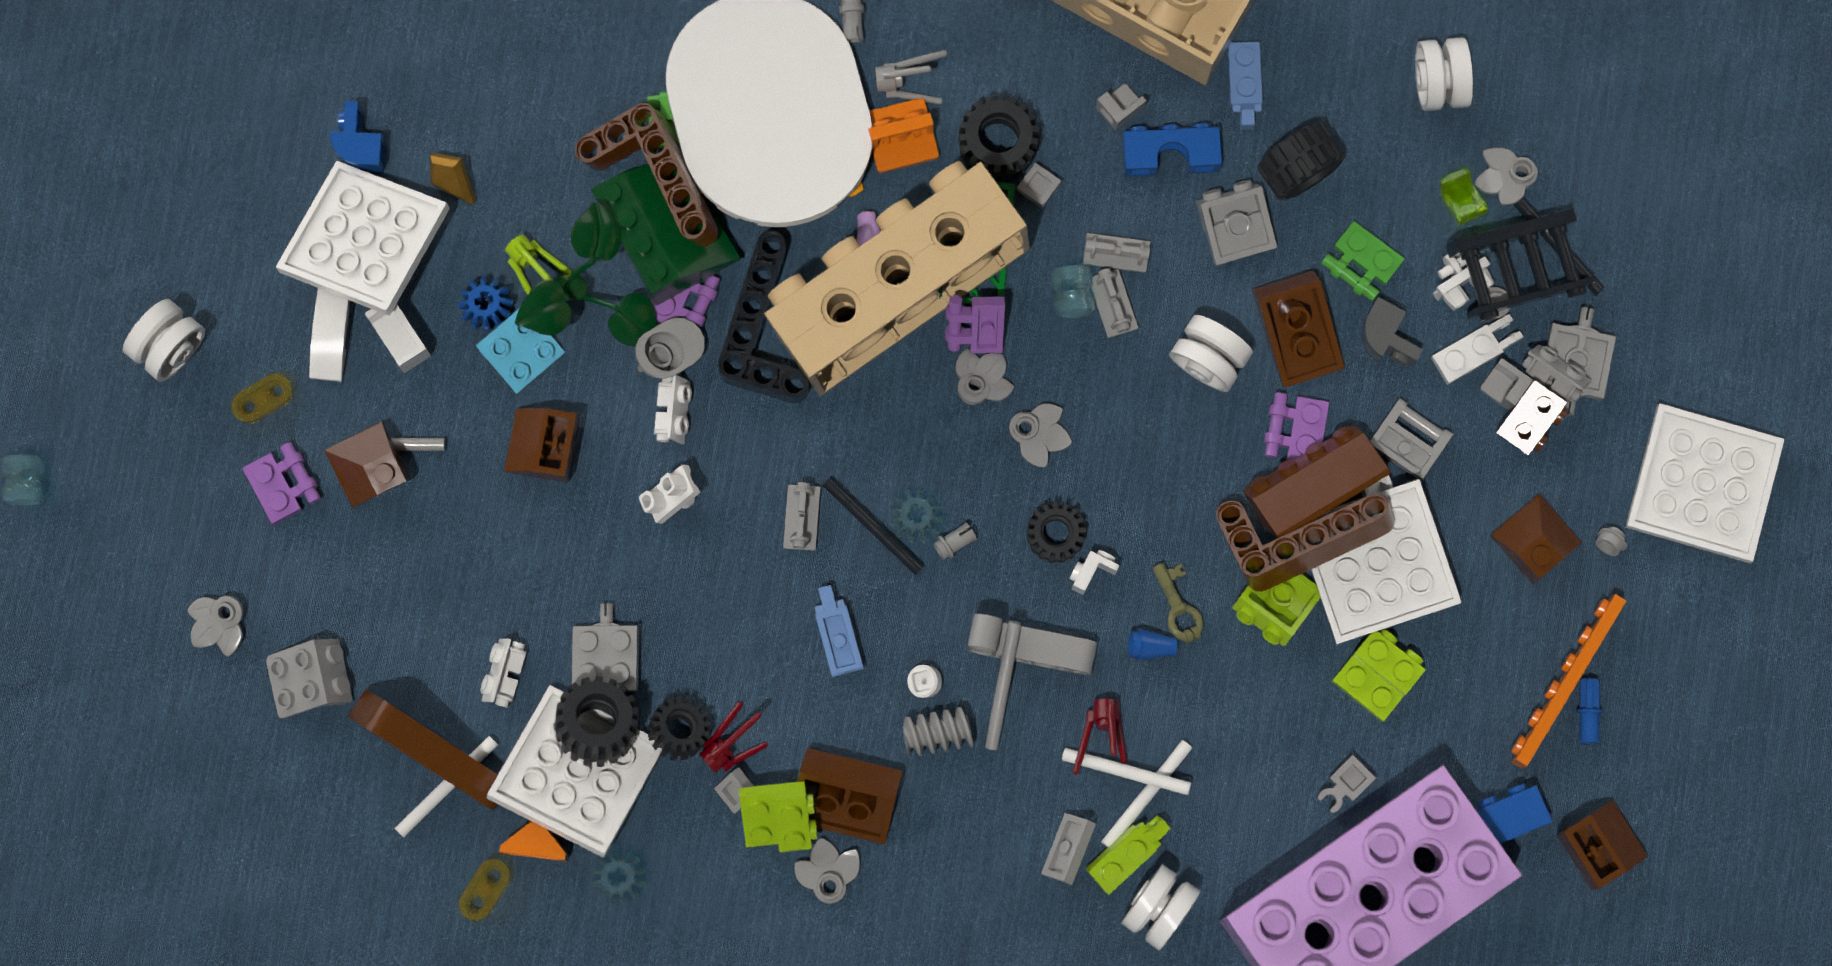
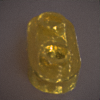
[231,373,293,424]
[459,859,511,921]

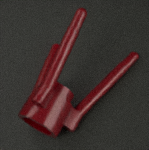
[1073,699,1127,775]
[699,701,768,773]

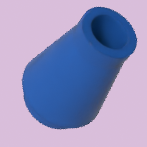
[1128,628,1177,661]

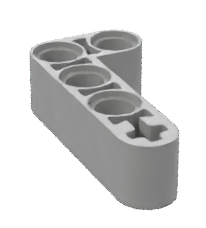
[967,614,1097,675]

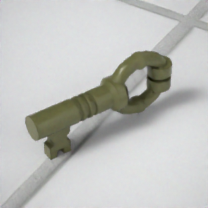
[1152,563,1203,643]

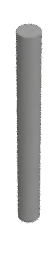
[985,621,1021,750]

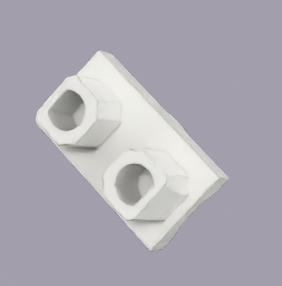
[1433,254,1494,311]
[639,465,700,524]

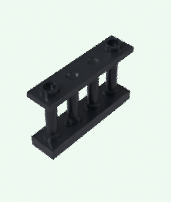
[1446,209,1596,322]

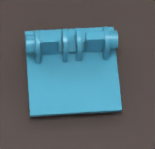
[475,309,565,394]

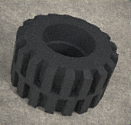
[958,95,1039,182]
[1257,123,1346,201]
[555,676,639,767]

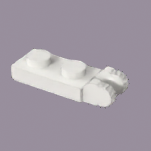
[1431,314,1524,385]

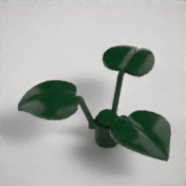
[515,202,657,347]

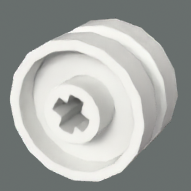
[1415,37,1473,111]
[123,299,205,382]
[1169,315,1253,392]
[1121,864,1201,950]

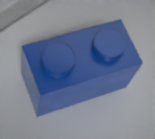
[1476,783,1552,844]

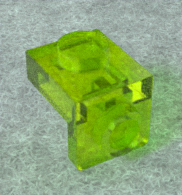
[1439,168,1488,226]

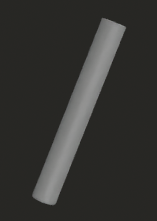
[391,438,446,451]

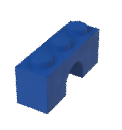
[1122,123,1222,177]

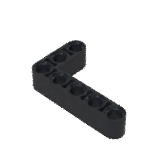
[718,230,809,403]

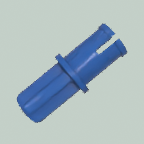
[1576,678,1603,743]

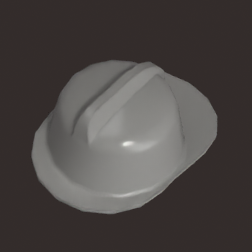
[635,318,705,379]

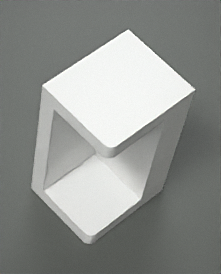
[365,304,431,373]

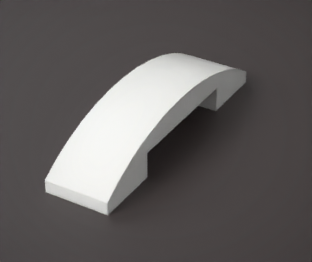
[309,288,350,382]

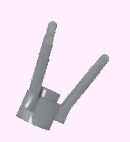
[876,50,947,104]

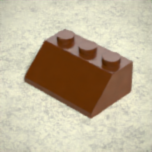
[798,748,902,844]

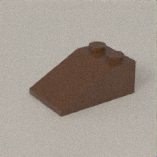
[1252,271,1345,388]

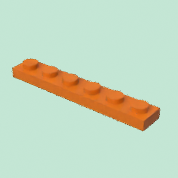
[1511,594,1626,769]

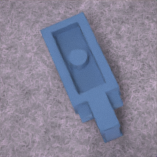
[1227,42,1263,130]
[815,585,864,678]

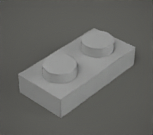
[1041,813,1096,885]

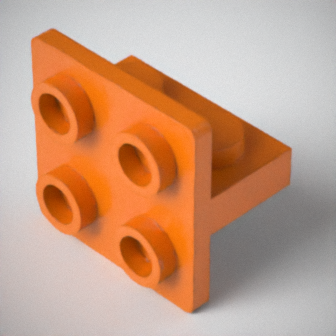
[868,98,939,173]

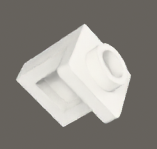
[1069,550,1119,595]

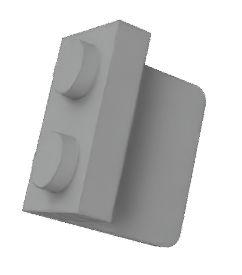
[266,639,353,718]

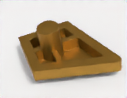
[430,153,476,205]

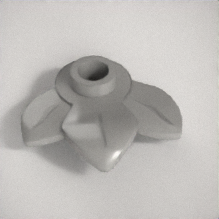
[1475,148,1538,205]
[955,349,1014,405]
[1009,403,1072,468]
[187,595,244,657]
[795,838,860,904]

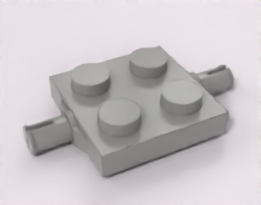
[1545,307,1616,416]
[572,603,639,715]

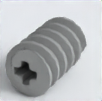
[903,707,973,758]

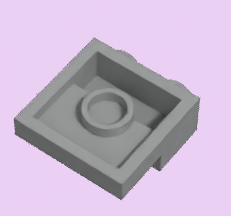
[1196,180,1277,265]

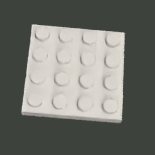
[276,161,450,316]
[1625,403,1784,563]
[1304,479,1462,644]
[487,685,662,858]

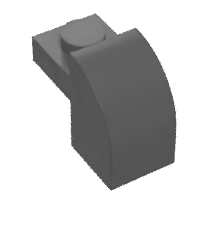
[1361,297,1423,367]

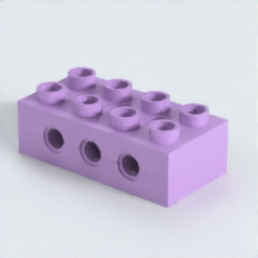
[1220,765,1522,966]

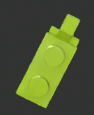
[1085,815,1171,895]

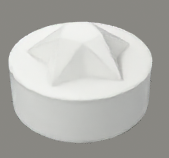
[907,665,942,698]

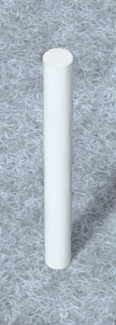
[395,736,498,837]
[1101,740,1192,848]
[1062,748,1192,795]

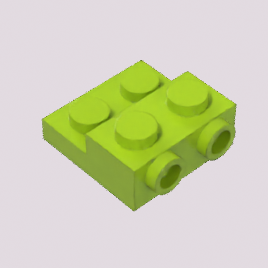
[1232,569,1321,646]
[1331,629,1426,722]
[739,781,818,852]

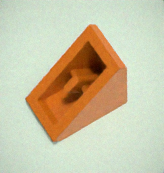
[499,821,569,862]

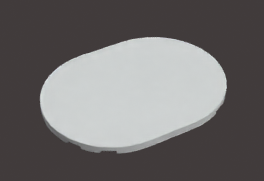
[666,0,872,227]

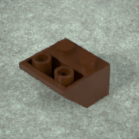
[504,408,580,483]
[1557,800,1648,891]

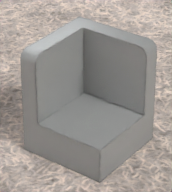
[1096,84,1147,131]
[1480,358,1534,412]

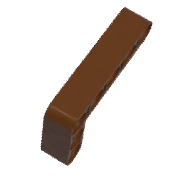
[575,103,718,247]
[1216,494,1395,592]
[347,689,498,811]

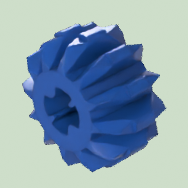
[458,276,514,332]

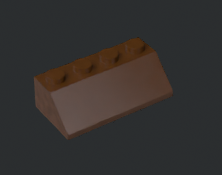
[1243,425,1391,539]

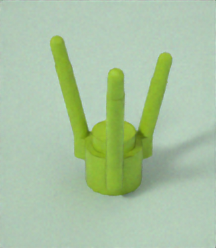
[505,234,571,295]

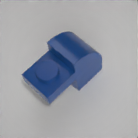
[330,101,386,173]

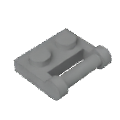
[1370,398,1453,481]

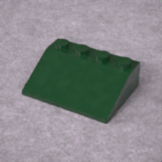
[591,164,741,306]

